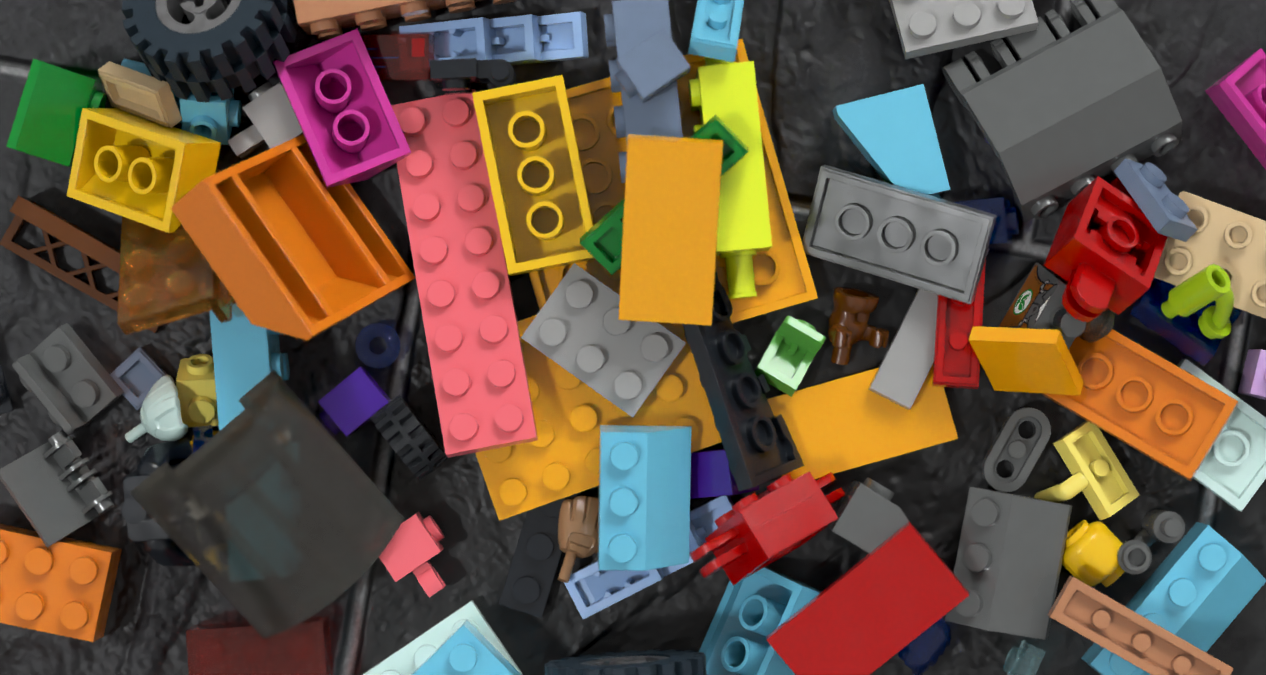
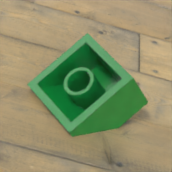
[6,59,107,168]

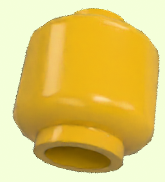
[1062,520,1125,587]

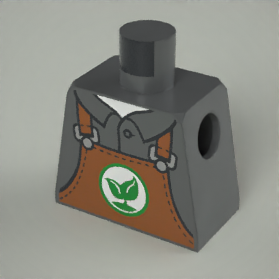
[998,263,1086,349]

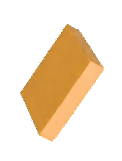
[969,326,1084,395]

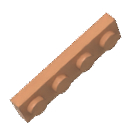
[1047,576,1234,675]

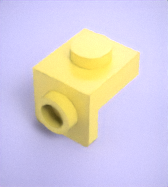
[176,354,219,427]

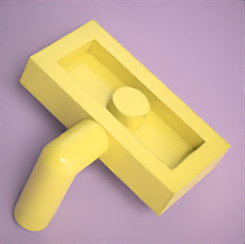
[1034,421,1140,520]

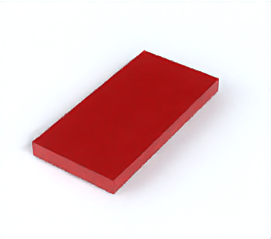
[766,521,969,675]

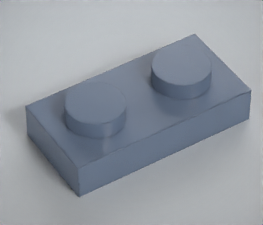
[1114,158,1198,242]

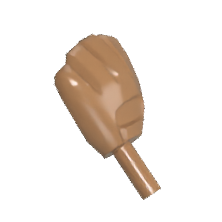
[558,496,599,583]

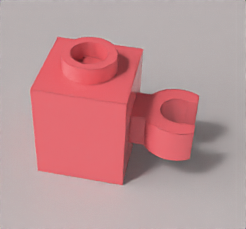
[370,512,446,598]

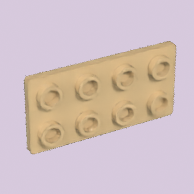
[1153,191,1266,319]

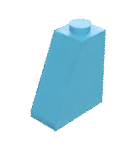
[832,84,950,198]

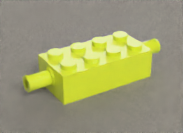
[688,57,772,299]

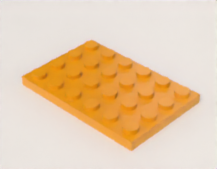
[475,285,722,521]

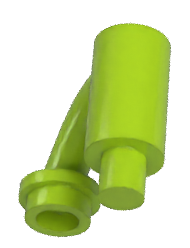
[1161,264,1234,339]

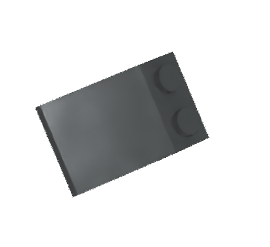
[828,477,909,553]

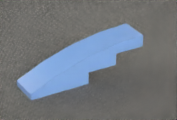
[399,11,589,72]
[564,495,734,619]

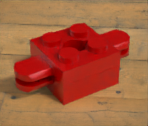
[1044,176,1168,322]
[689,471,846,585]

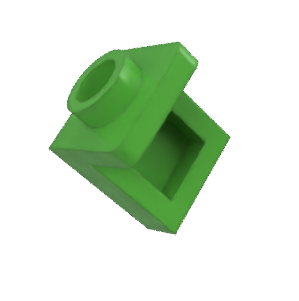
[754,316,826,397]

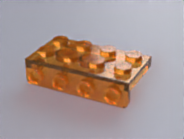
[117,167,236,335]

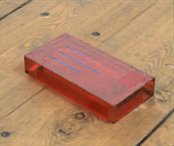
[361,34,435,82]

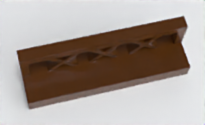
[0,195,183,333]

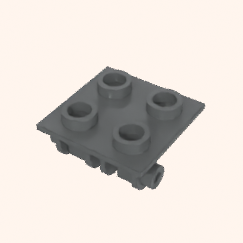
[0,430,114,548]

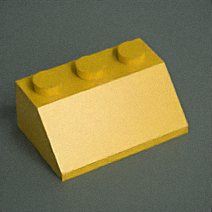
[67,108,221,233]

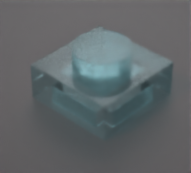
[1003,640,1046,675]

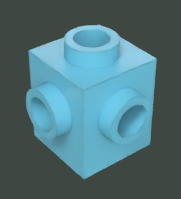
[175,88,242,145]

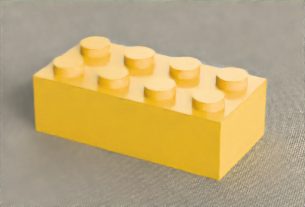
[472,75,595,276]

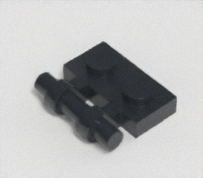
[430,58,516,95]

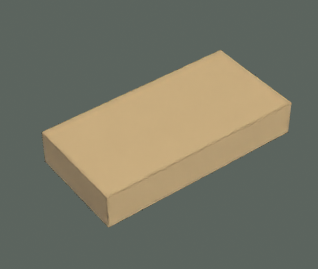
[98,61,182,128]

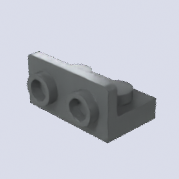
[12,323,124,434]

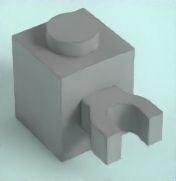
[227,82,303,159]

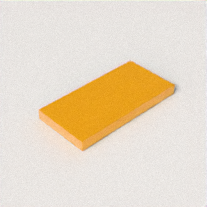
[618,134,723,326]
[767,365,958,479]

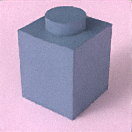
[614,28,690,103]

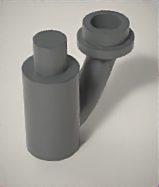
[1117,509,1185,574]

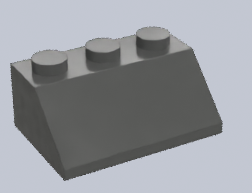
[945,487,1072,640]

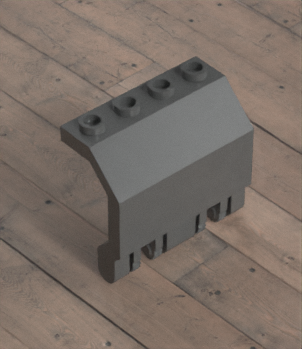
[942,0,1182,223]

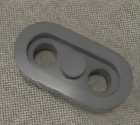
[982,407,1051,492]

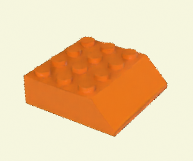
[171,134,416,340]

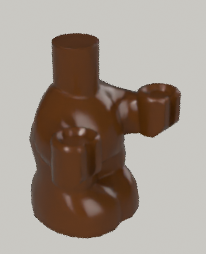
[828,287,889,365]

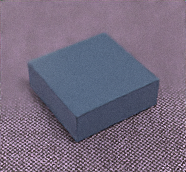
[110,347,168,410]

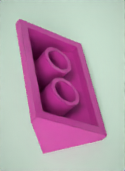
[273,28,411,188]
[1205,48,1266,170]

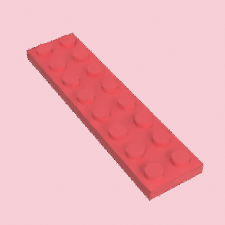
[391,89,538,458]

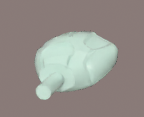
[125,375,188,443]

